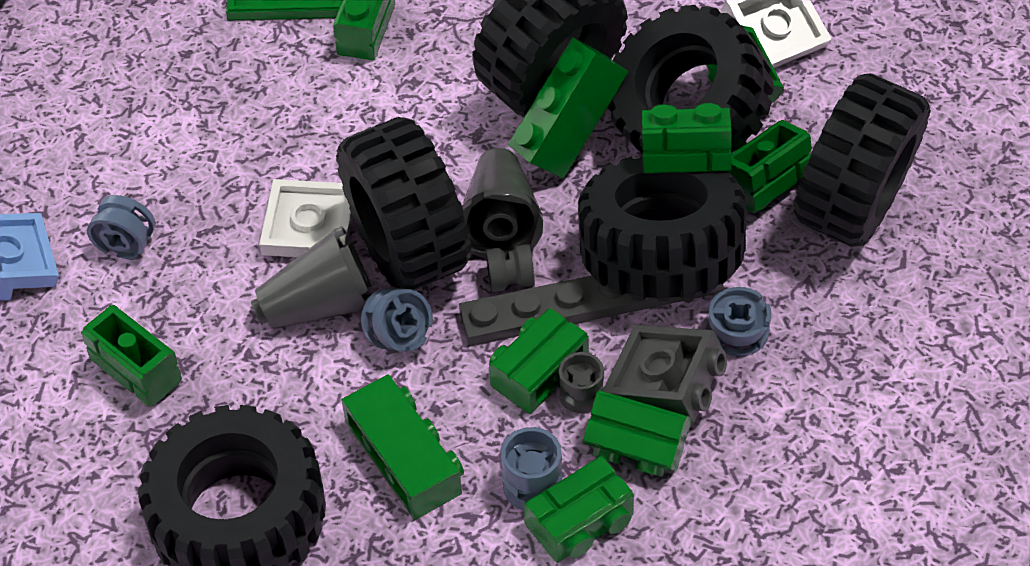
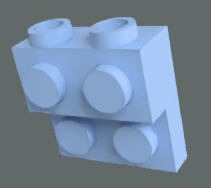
[0,213,59,301]

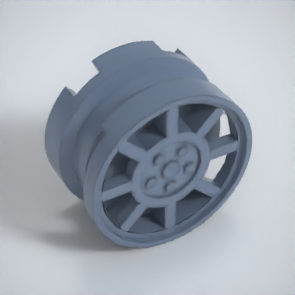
[87,195,156,260]
[707,287,771,356]
[361,288,433,351]

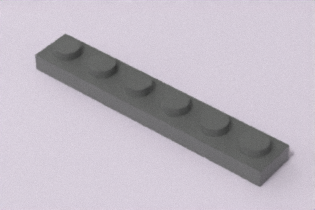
[459,275,723,346]

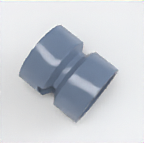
[501,427,562,510]

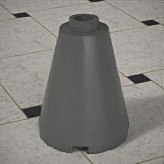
[462,148,543,258]
[251,226,372,329]

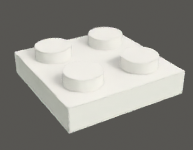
[259,179,353,257]

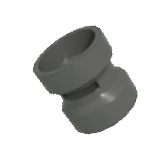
[486,244,535,292]
[559,352,604,413]

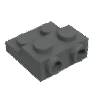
[603,325,727,423]

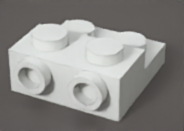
[720,0,832,68]

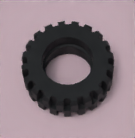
[472,0,628,118]
[607,5,774,155]
[793,73,931,247]
[336,117,471,291]
[578,156,746,302]
[138,405,326,566]

